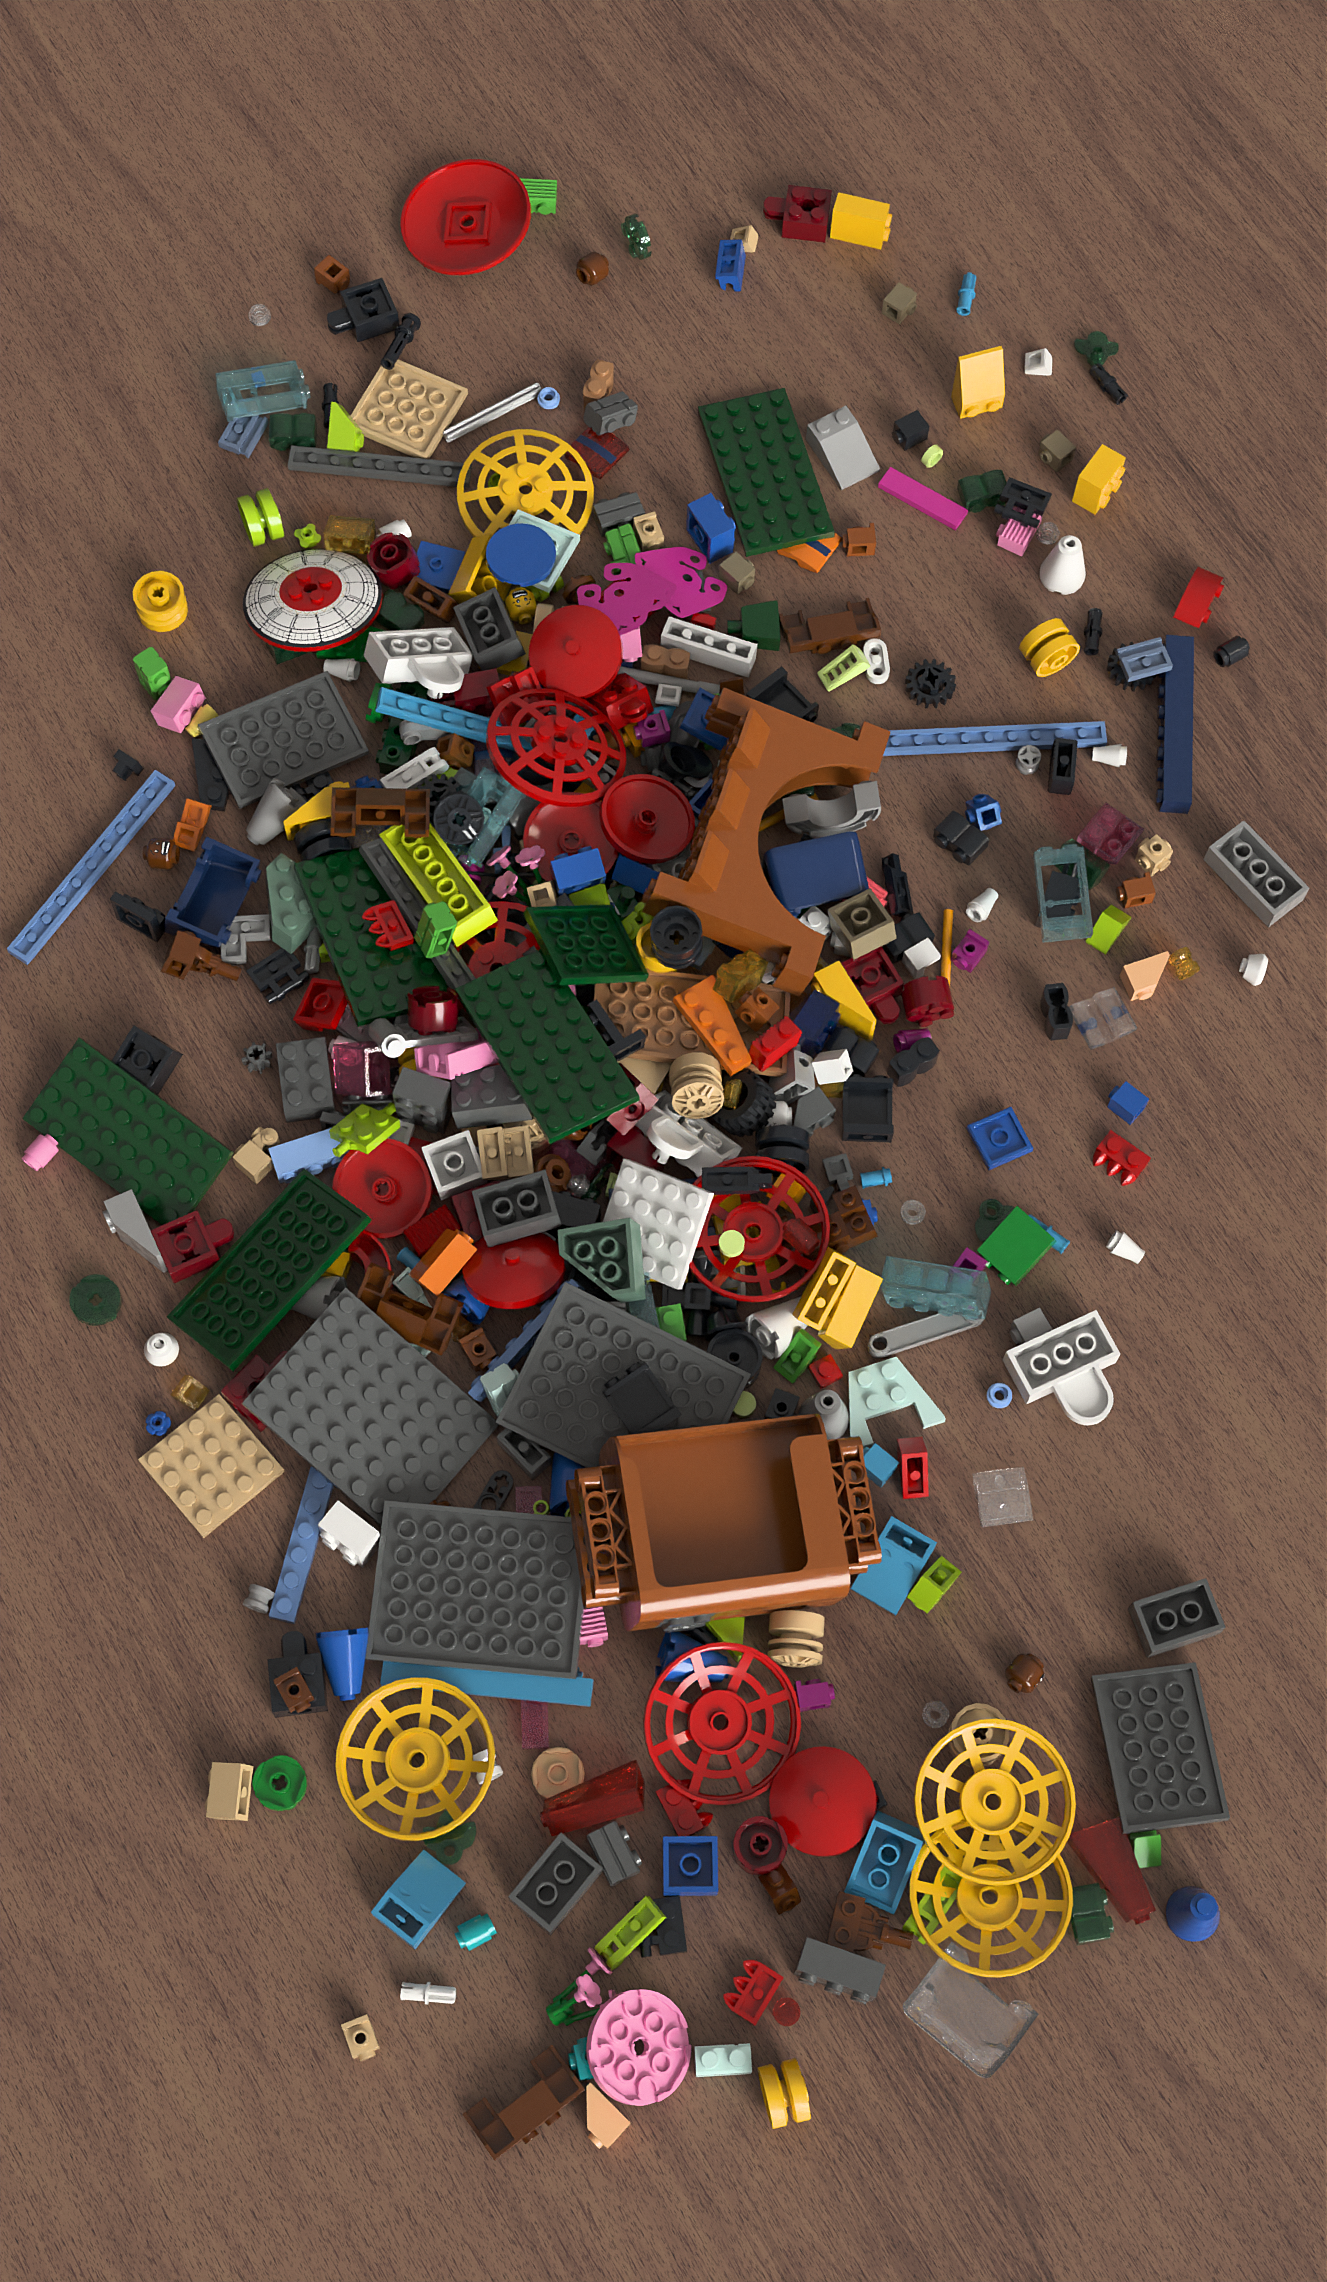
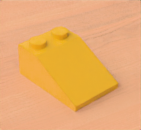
[951,346,1005,419]
[283,781,350,841]
[809,961,876,1040]

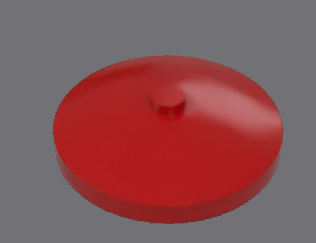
[529,605,623,699]
[599,774,695,864]
[523,792,619,882]
[332,1138,433,1239]
[462,1233,565,1309]
[769,1746,877,1857]

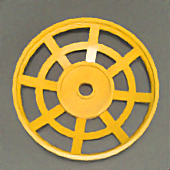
[457,429,594,537]
[335,1678,495,1841]
[914,1719,1076,1886]
[909,1819,1073,1977]

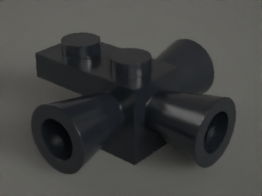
[661,1258,739,1336]

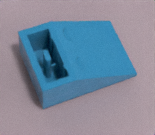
[850,1516,937,1616]
[371,1850,466,1950]

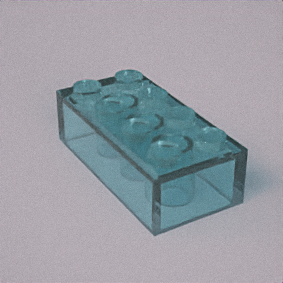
[880,1256,992,1320]

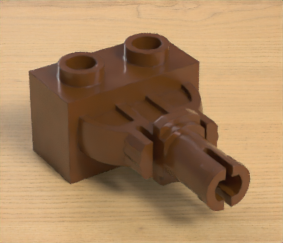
[160,930,242,982]
[826,1891,914,1953]

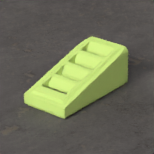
[817,644,871,692]

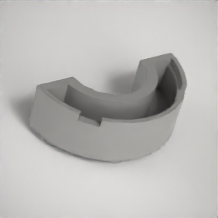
[782,781,881,837]

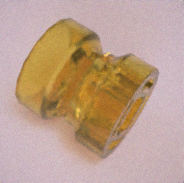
[1168,947,1200,980]

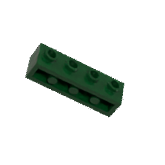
[376,682,431,775]

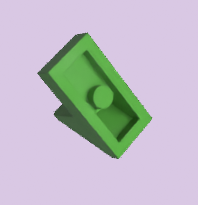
[774,1328,822,1384]
[1128,1830,1161,1869]

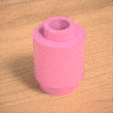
[22,1134,59,1171]

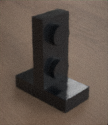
[587,999,646,1062]

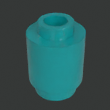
[455,1913,497,1951]

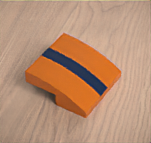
[777,533,842,573]

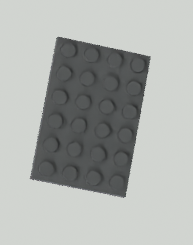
[198,671,369,809]
[1091,1662,1230,1834]

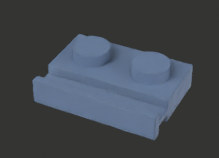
[218,407,269,459]
[1116,637,1173,682]

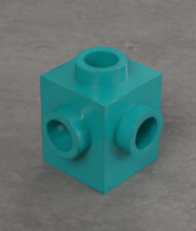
[568,2037,594,2082]

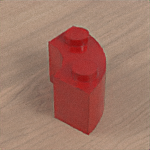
[1173,567,1224,628]
[348,1230,393,1290]

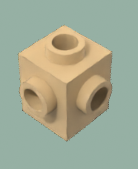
[1135,834,1173,876]

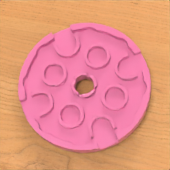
[586,1989,691,2106]

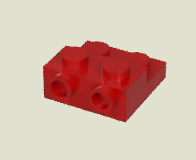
[293,978,348,1032]

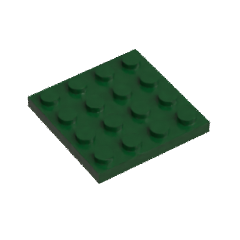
[523,904,649,985]

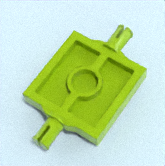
[329,1102,401,1157]

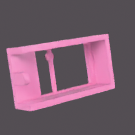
[414,1028,498,1080]

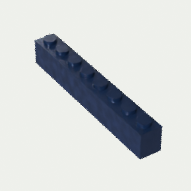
[1156,635,1194,814]

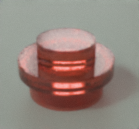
[773,1998,800,2026]

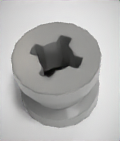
[1016,745,1041,775]
[243,1584,275,1614]

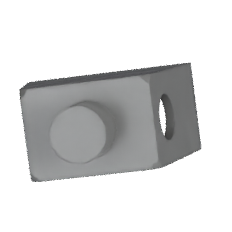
[768,1044,815,1105]

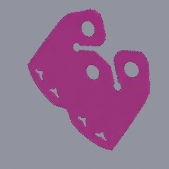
[635,547,727,618]
[577,563,677,635]

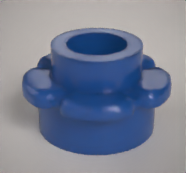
[145,1411,171,1436]

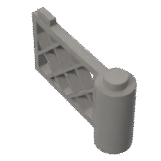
[368,1017,478,1058]

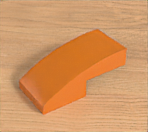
[173,798,212,851]

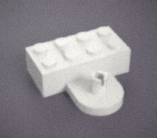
[364,627,473,699]
[635,1090,742,1177]
[1003,1310,1120,1425]

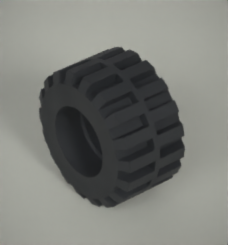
[711,1069,776,1137]

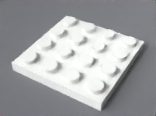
[603,1159,714,1290]

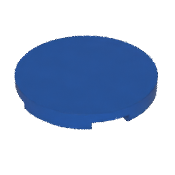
[486,523,556,587]

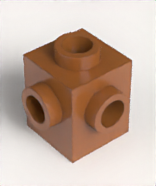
[436,733,475,770]
[734,987,779,1032]

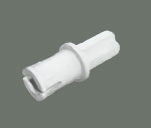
[400,1982,456,2005]

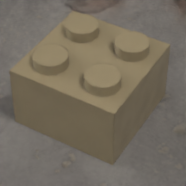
[827,888,897,960]

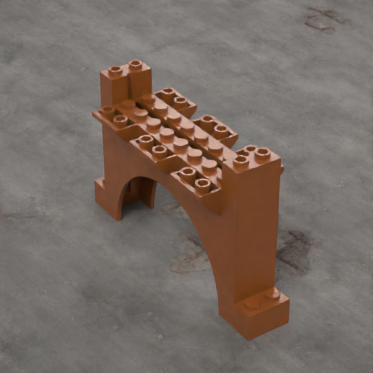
[641,688,891,996]

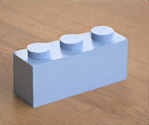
[268,1128,349,1183]

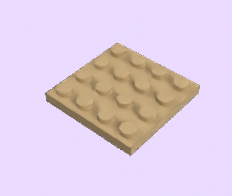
[350,360,468,459]
[138,1394,285,1538]

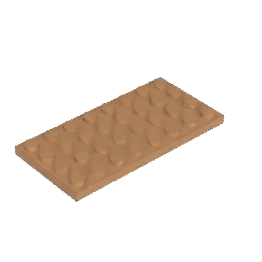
[593,968,790,1077]

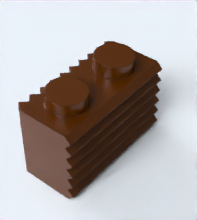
[404,576,459,623]

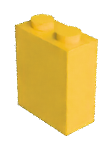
[830,192,892,250]

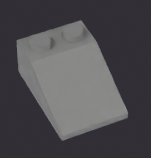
[806,406,880,490]
[102,1189,168,1272]

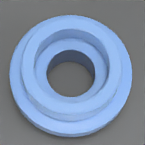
[537,387,560,409]
[986,1383,1012,1408]

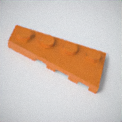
[672,975,752,1076]

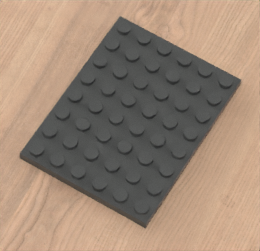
[496,1282,751,1468]
[242,1288,499,1526]
[365,1501,589,1679]

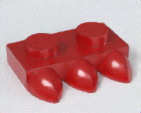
[362,900,414,951]
[1093,1130,1151,1186]
[655,1779,713,1836]
[723,1960,784,2026]

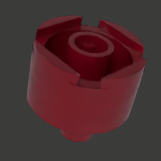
[367,532,420,589]
[900,976,954,1027]
[407,986,458,1036]
[732,1816,788,1875]

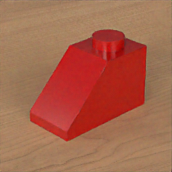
[897,1437,929,1499]

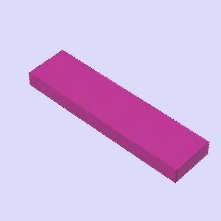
[878,467,968,531]

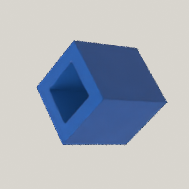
[1107,1081,1149,1125]

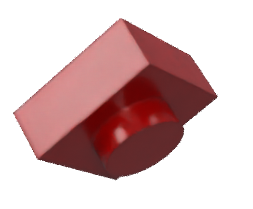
[691,613,716,631]
[808,1353,843,1390]

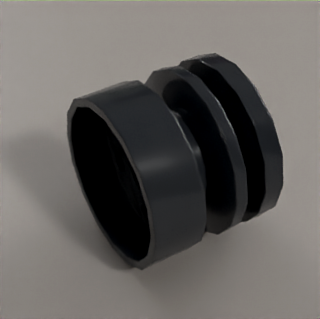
[432,792,485,845]
[650,905,703,969]

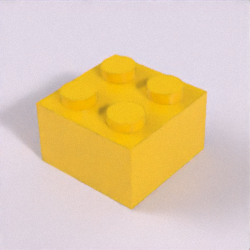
[1072,444,1126,515]

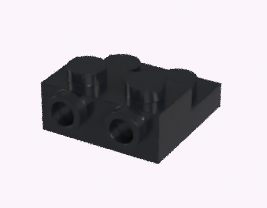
[110,892,165,942]

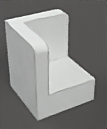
[902,938,941,979]
[812,1049,853,1085]

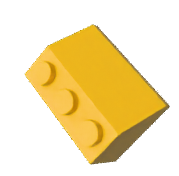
[448,533,511,604]
[818,1265,883,1349]

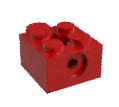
[587,673,654,730]

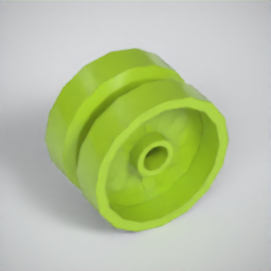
[236,488,284,547]

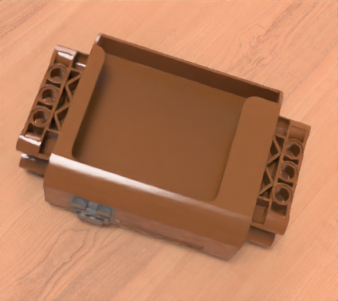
[566,1413,882,1633]

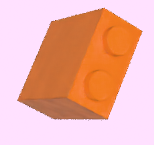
[408,1228,477,1297]

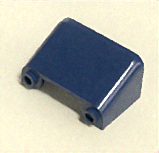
[762,831,869,919]
[165,836,262,947]

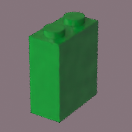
[976,1206,1057,1286]

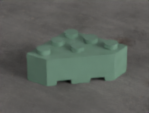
[265,853,317,954]
[558,1218,646,1303]

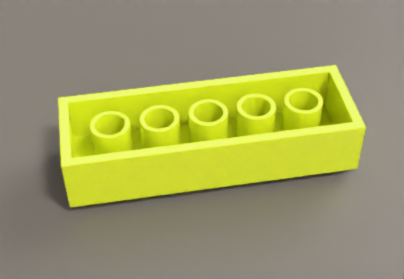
[379,823,498,947]

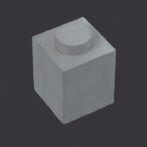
[1010,1307,1052,1345]

